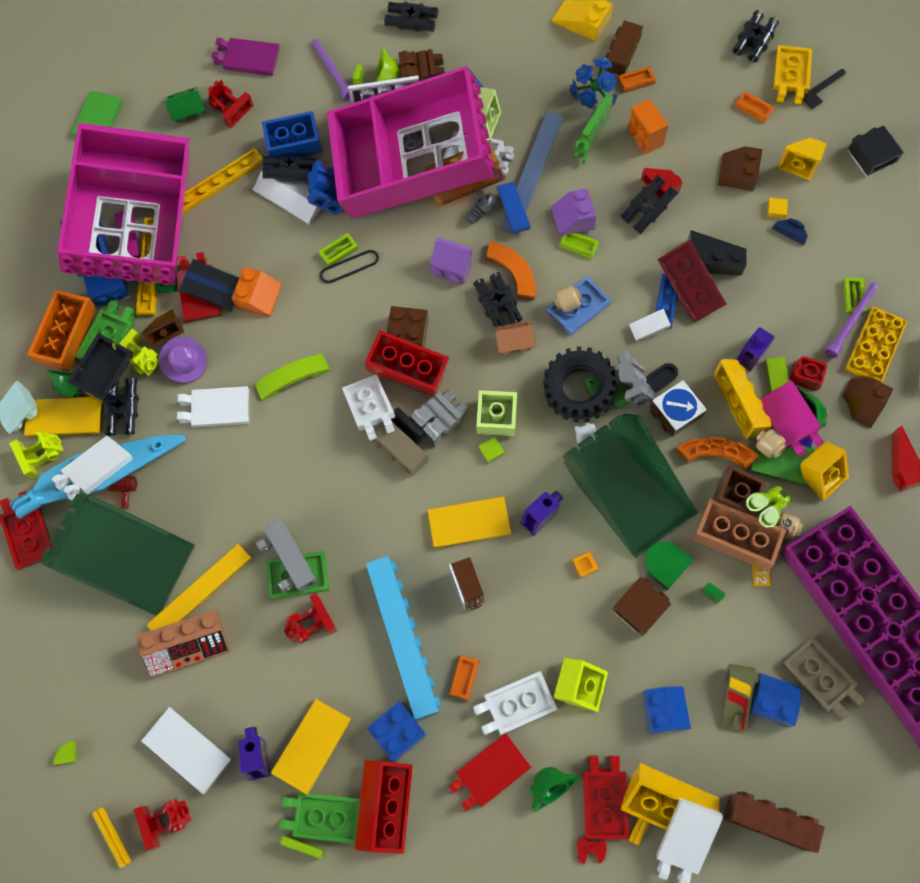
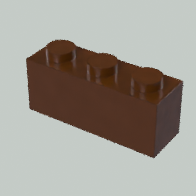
[605,20,643,75]

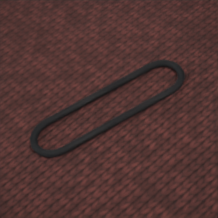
[320,250,379,283]

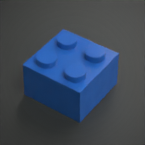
[367,701,427,763]

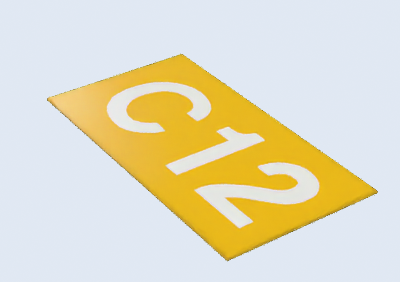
[752,565,771,586]

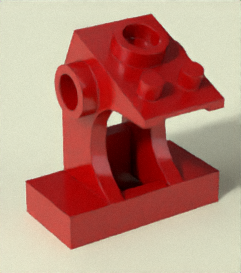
[208,79,254,128]
[284,593,338,643]
[133,799,192,851]

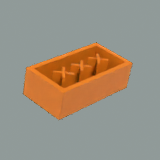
[27,289,97,372]

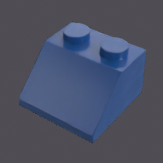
[750,673,801,728]
[642,686,691,734]

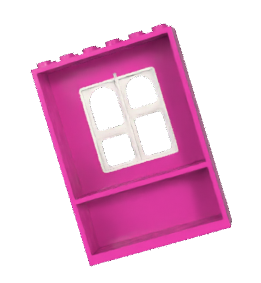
[327,66,495,219]
[57,122,190,285]

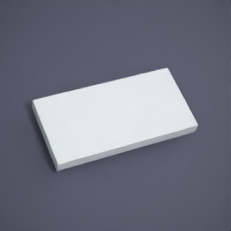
[142,707,232,794]

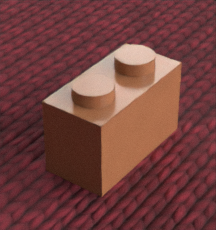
[494,321,536,354]

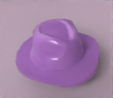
[159,337,207,383]

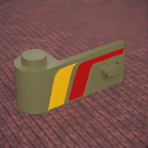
[721,664,759,732]

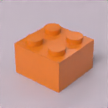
[627,99,669,154]

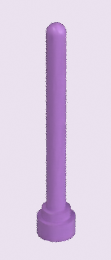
[312,39,350,101]
[824,282,878,358]

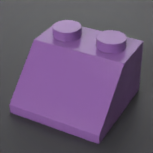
[551,188,596,236]
[430,237,472,284]

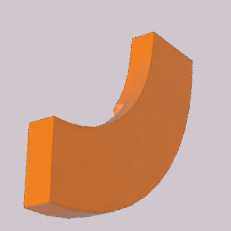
[486,241,536,299]
[675,436,759,470]

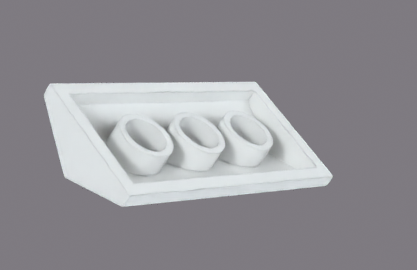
[253,167,321,224]

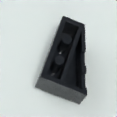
[687,230,747,275]

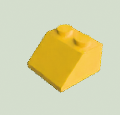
[777,138,827,181]
[800,441,849,501]

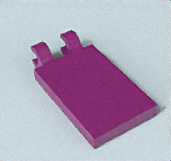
[211,38,280,76]

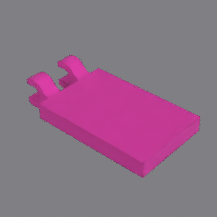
[760,380,824,457]

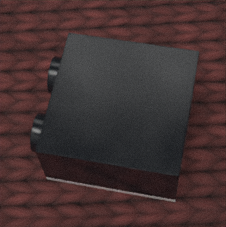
[848,125,904,177]

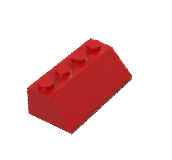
[365,330,449,397]
[355,760,413,854]

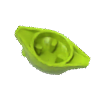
[375,47,400,82]

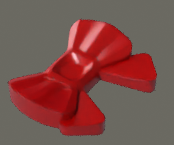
[577,837,607,864]

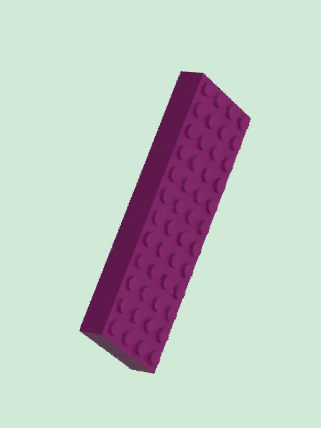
[779,505,920,747]

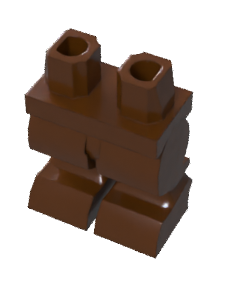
[398,49,445,81]

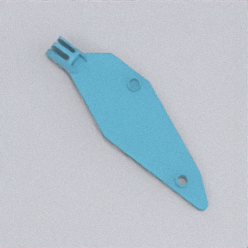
[9,435,186,519]

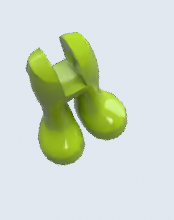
[746,485,790,528]

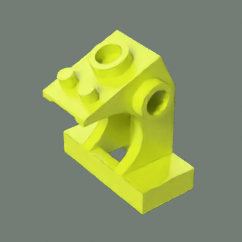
[115,329,159,376]
[9,432,64,480]

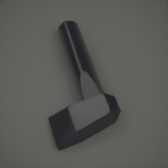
[803,69,846,109]

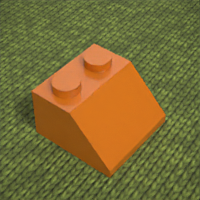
[232,267,282,317]

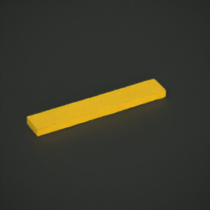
[183,148,263,215]
[136,217,158,317]
[147,544,252,631]

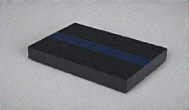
[179,259,239,312]

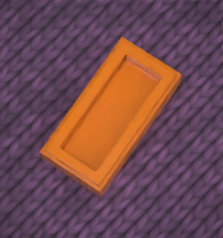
[617,67,656,93]
[734,91,775,123]
[448,655,480,701]

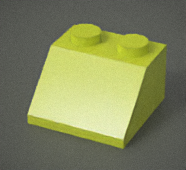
[554,657,608,712]

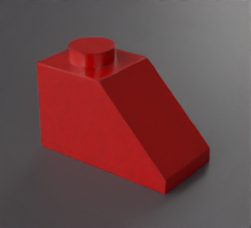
[641,168,683,198]

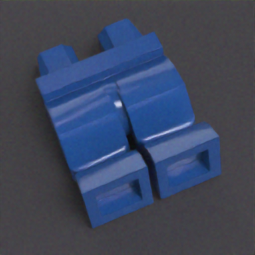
[307,161,343,215]

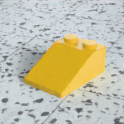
[551,0,613,42]

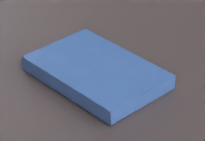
[546,276,612,336]

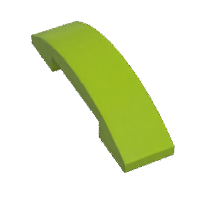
[255,354,330,401]

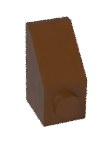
[142,309,185,349]

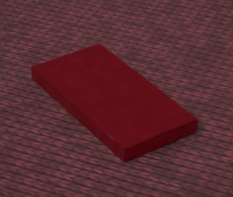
[657,240,727,323]

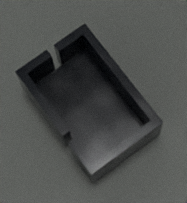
[68,333,133,404]

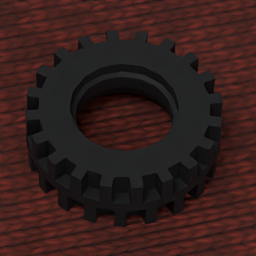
[543,346,617,423]

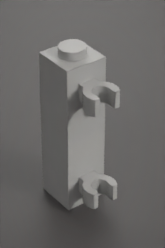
[256,519,319,593]

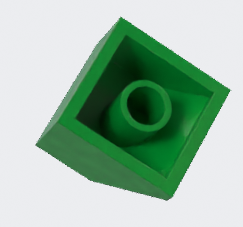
[164,86,205,123]

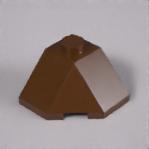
[843,378,893,428]

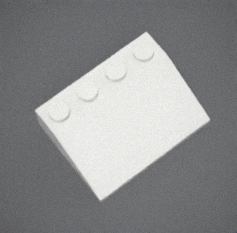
[348,76,419,104]

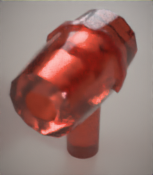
[107,476,138,508]

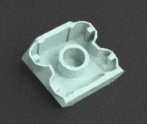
[0,381,38,434]

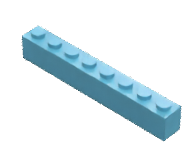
[366,556,442,721]

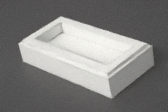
[629,309,671,342]

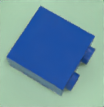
[83,274,131,307]

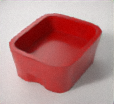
[790,356,827,391]

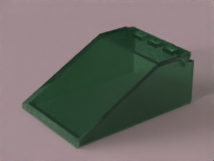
[562,413,698,558]
[41,492,195,616]

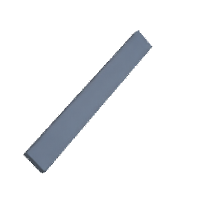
[501,111,563,234]

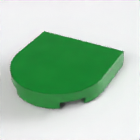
[645,542,694,590]

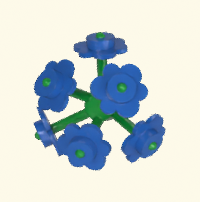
[569,57,617,109]

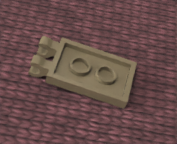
[782,637,865,721]

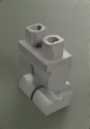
[615,351,655,408]
[410,389,468,447]

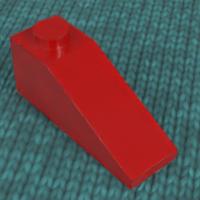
[892,426,920,492]

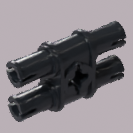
[384,1,438,32]
[732,10,779,63]
[262,154,316,182]
[620,175,679,235]
[473,272,523,327]
[102,378,139,436]

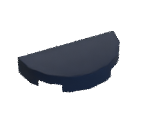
[772,218,808,245]

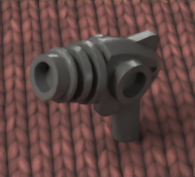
[465,187,496,224]

